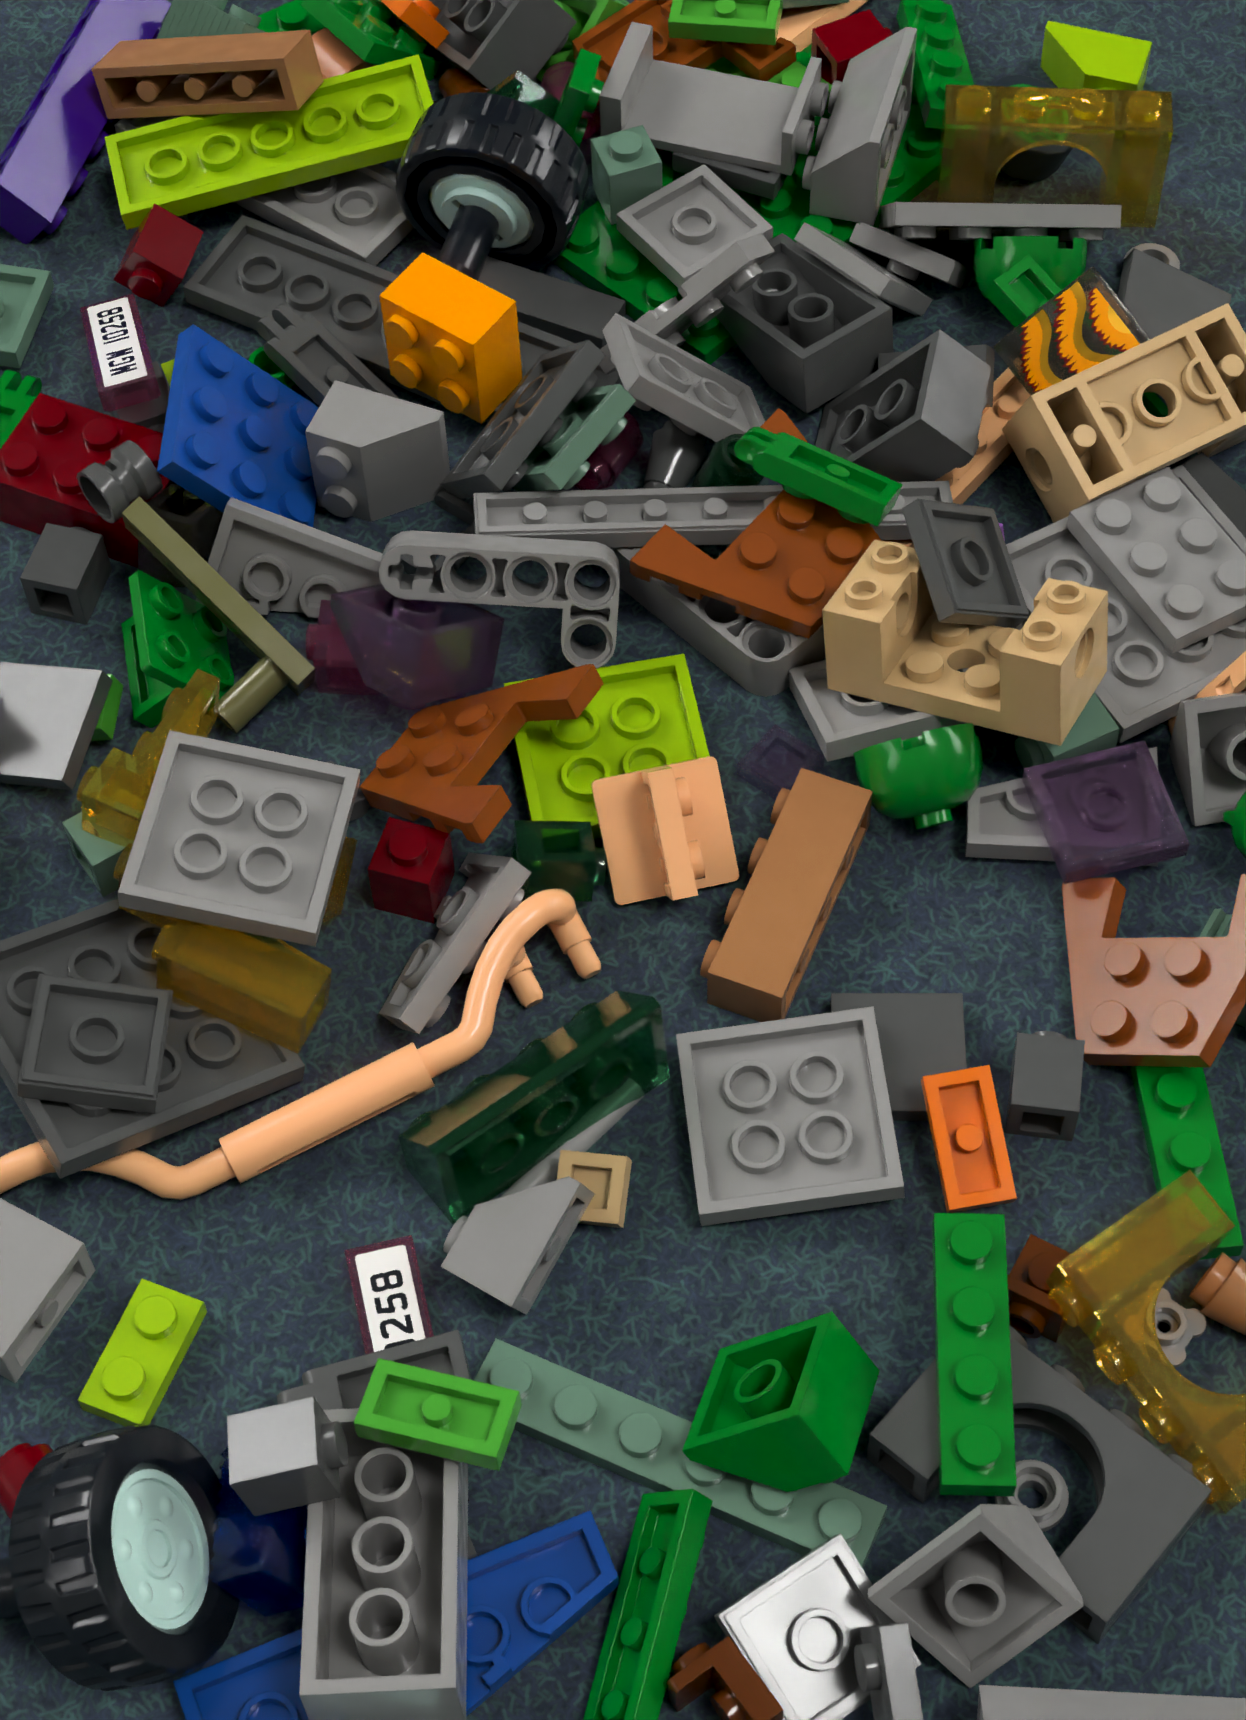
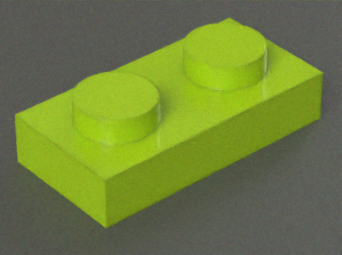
[77,1278,207,1427]

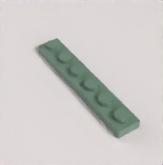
[474,1338,887,1569]

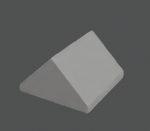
[1168,691,1246,826]
[868,1504,1084,1689]

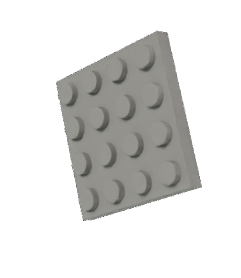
[1006,465,1246,743]

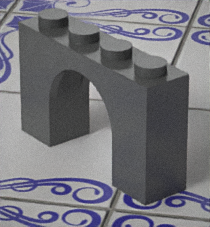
[866,1326,1212,1644]

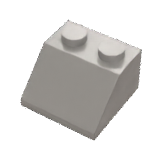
[305,380,450,522]

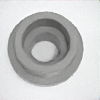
[995,1460,1069,1532]

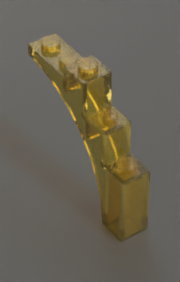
[77,669,332,1053]

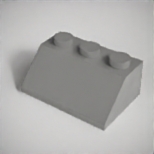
[802,27,917,226]

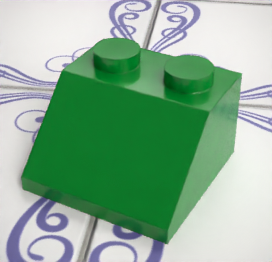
[682,1312,880,1492]

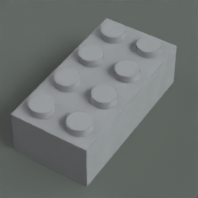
[299,1408,469,1720]

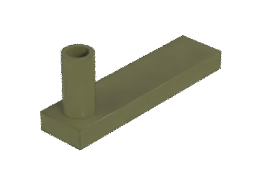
[122,496,315,734]

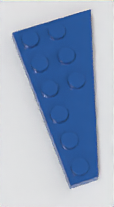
[173,1510,619,1720]

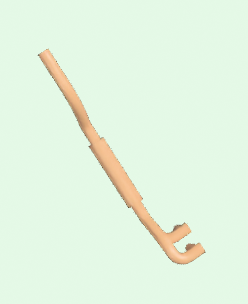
[0,888,601,1200]

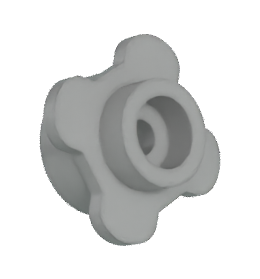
[1122,1287,1206,1368]

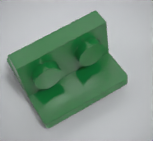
[121,570,234,728]

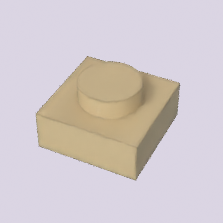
[556,1150,632,1228]

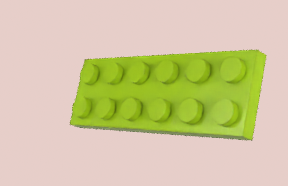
[104,54,434,230]

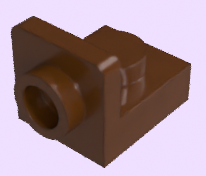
[1007,1234,1094,1343]
[667,1636,784,1720]

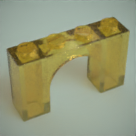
[936,84,1173,228]
[1046,1170,1246,1514]

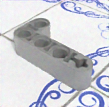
[378,530,620,669]
[611,547,825,697]

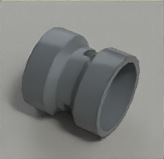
[77,440,163,523]

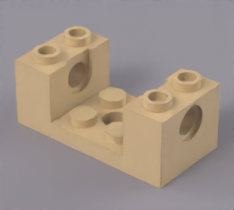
[1002,303,1246,523]
[822,539,1108,746]

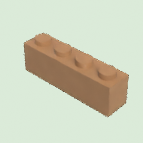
[92,30,324,119]
[700,768,872,1022]

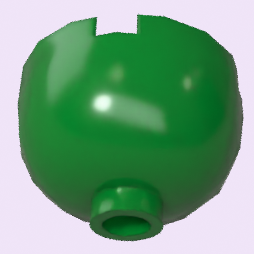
[973,236,1087,305]
[853,723,983,830]

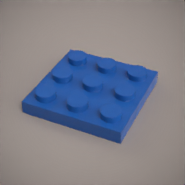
[157,324,319,527]

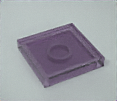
[1022,740,1189,884]

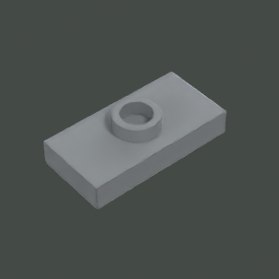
[849,222,969,289]

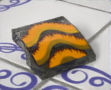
[993,266,1150,396]

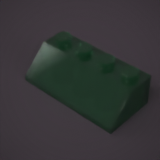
[398,990,670,1225]

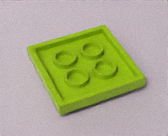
[504,654,710,849]

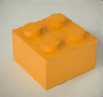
[379,252,523,424]

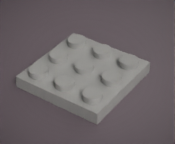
[118,730,361,947]
[676,1006,905,1226]

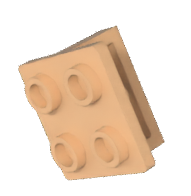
[591,756,739,905]

